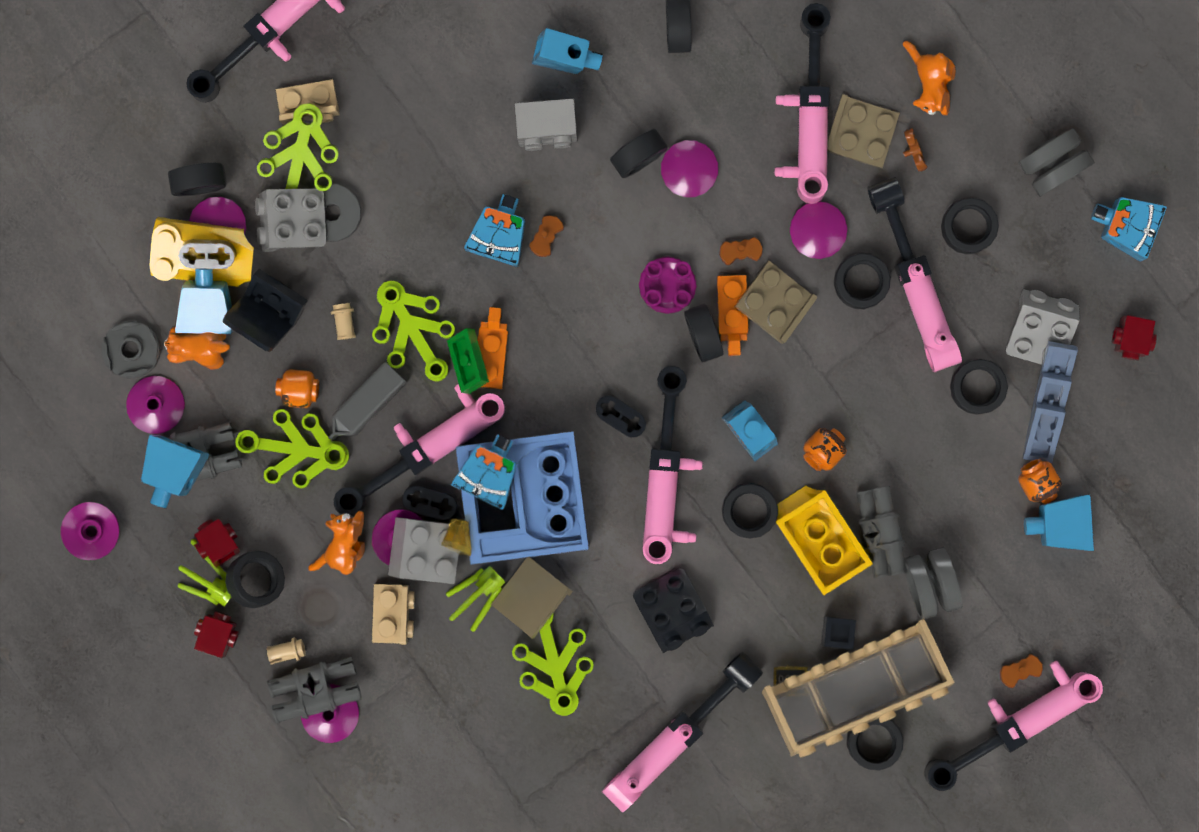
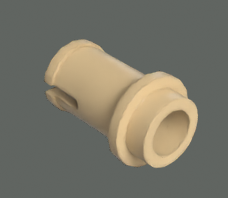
[331,303,356,340]
[267,637,306,665]

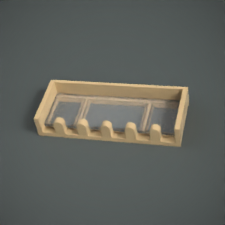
[762,619,955,758]

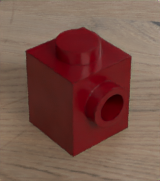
[1112,315,1157,361]
[194,519,240,568]
[194,611,239,658]

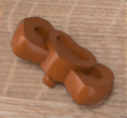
[903,128,928,171]
[529,215,564,257]
[719,237,763,266]
[1000,654,1043,688]

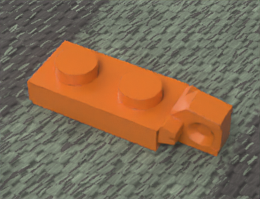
[717,275,748,356]
[478,307,508,389]

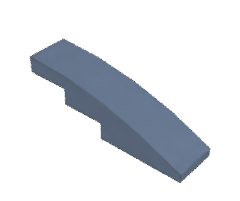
[1023,341,1078,463]

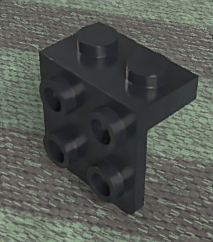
[222,269,308,352]
[633,568,714,653]

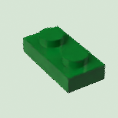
[447,328,489,394]

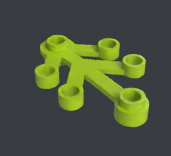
[257,103,339,191]
[372,281,455,382]
[235,409,349,488]
[512,614,594,716]

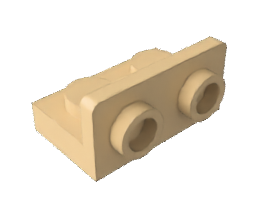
[276,79,340,125]
[372,584,415,645]

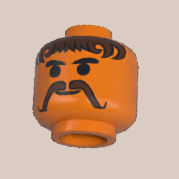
[275,369,319,408]
[803,428,847,471]
[1018,459,1062,504]

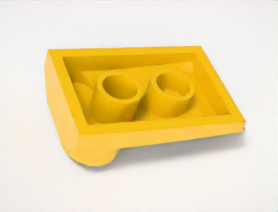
[149,217,254,287]
[776,486,873,596]

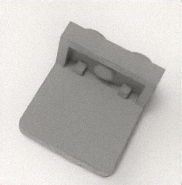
[255,189,326,252]
[1006,289,1080,365]

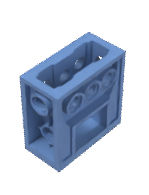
[456,432,589,564]

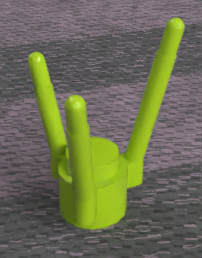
[178,539,231,607]
[446,566,505,632]

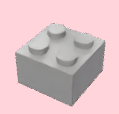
[515,99,577,151]
[388,517,460,584]

